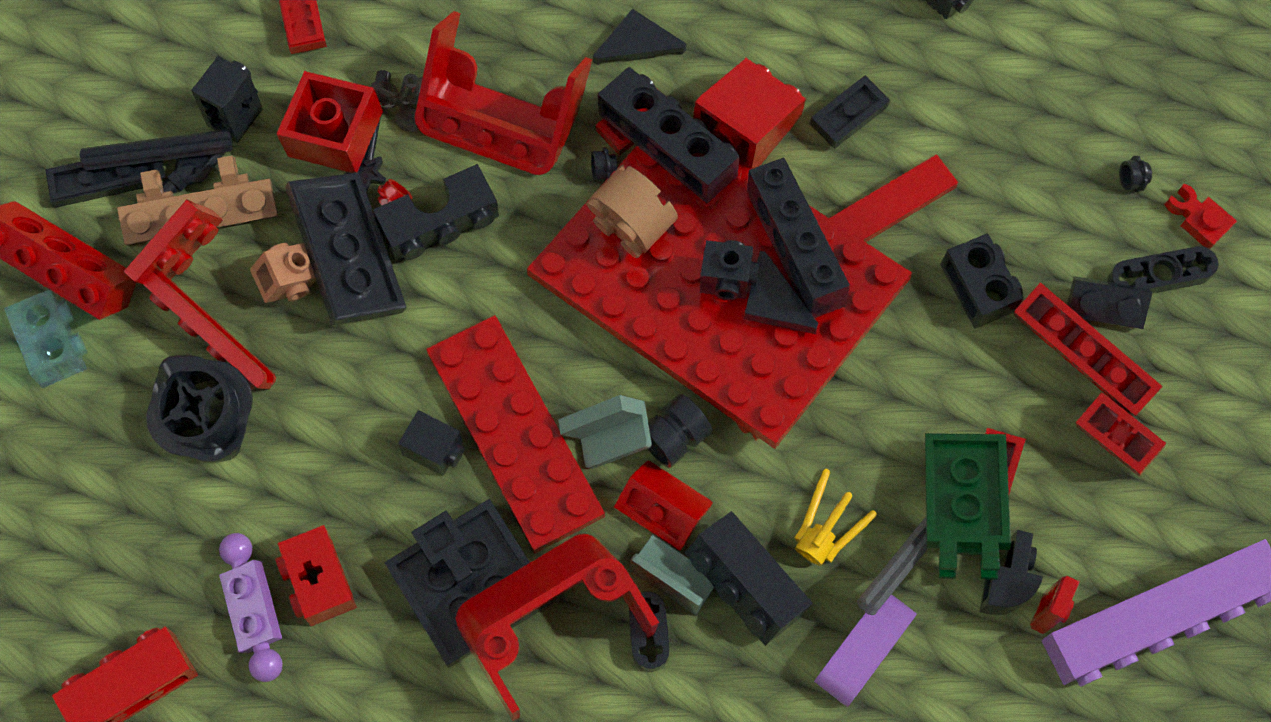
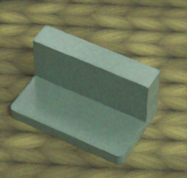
[558,395,652,469]
[629,534,715,616]

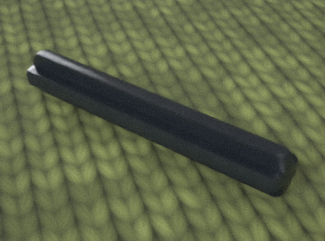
[79,129,233,170]

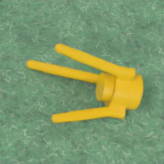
[794,469,877,566]

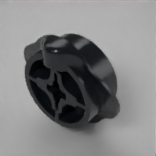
[147,355,253,462]

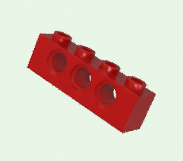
[0,201,136,320]
[1013,282,1163,417]

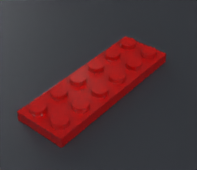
[426,315,605,554]

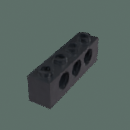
[597,67,740,204]
[747,157,850,318]

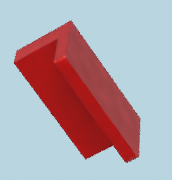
[614,460,713,551]

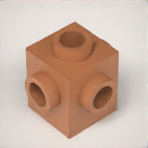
[250,243,316,303]

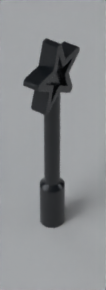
[344,70,391,192]

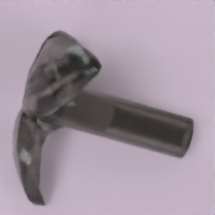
[371,73,423,132]

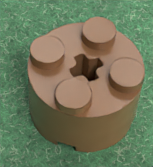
[586,165,678,258]

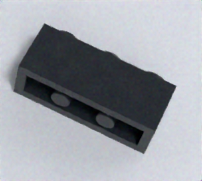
[685,511,813,646]

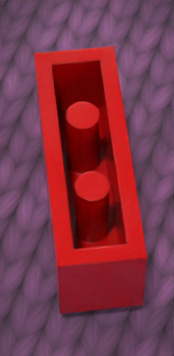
[52,626,198,722]

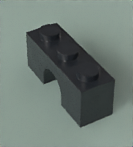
[373,164,499,262]

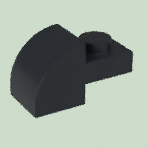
[979,530,1043,615]

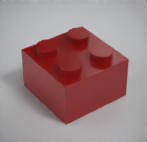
[276,71,383,173]

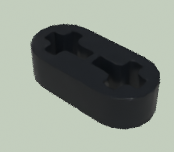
[629,591,670,672]

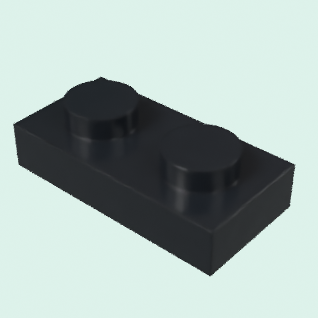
[810,75,890,149]
[1067,276,1153,329]

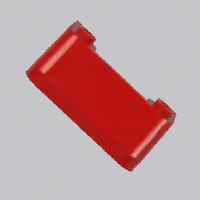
[415,11,593,175]
[456,534,659,721]

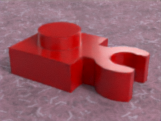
[1164,184,1237,249]

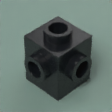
[700,240,759,300]

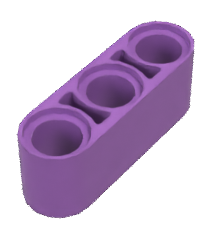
[814,594,917,707]

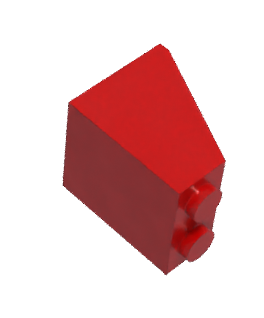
[693,58,806,168]

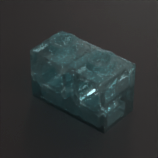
[4,290,88,388]

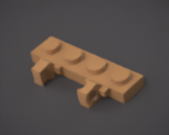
[117,155,279,246]

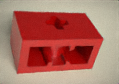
[1076,392,1166,477]
[275,525,357,626]

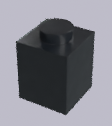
[398,410,465,476]

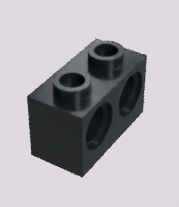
[940,233,1024,329]

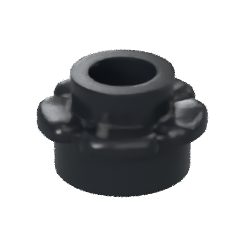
[591,147,617,182]
[1119,156,1152,192]

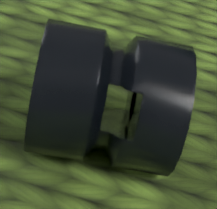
[648,394,713,468]

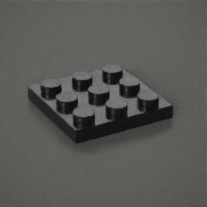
[384,499,554,668]

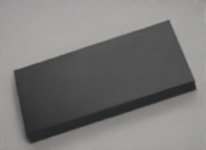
[285,173,407,326]

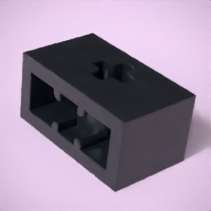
[191,56,263,143]

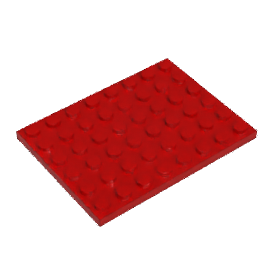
[527,131,912,449]

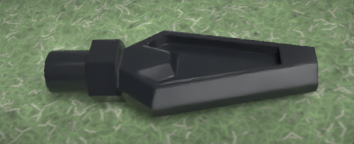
[162,152,225,195]

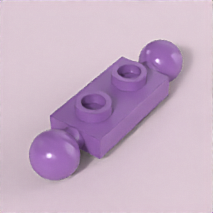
[219,533,283,682]

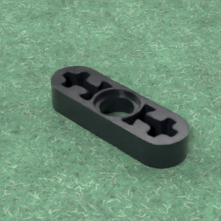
[1107,246,1219,294]

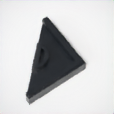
[593,8,687,65]
[744,251,818,334]

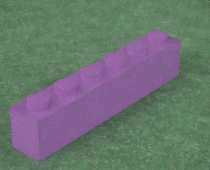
[1041,539,1271,687]

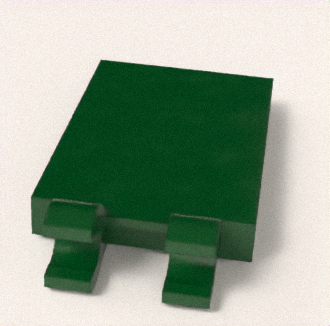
[925,433,1011,580]

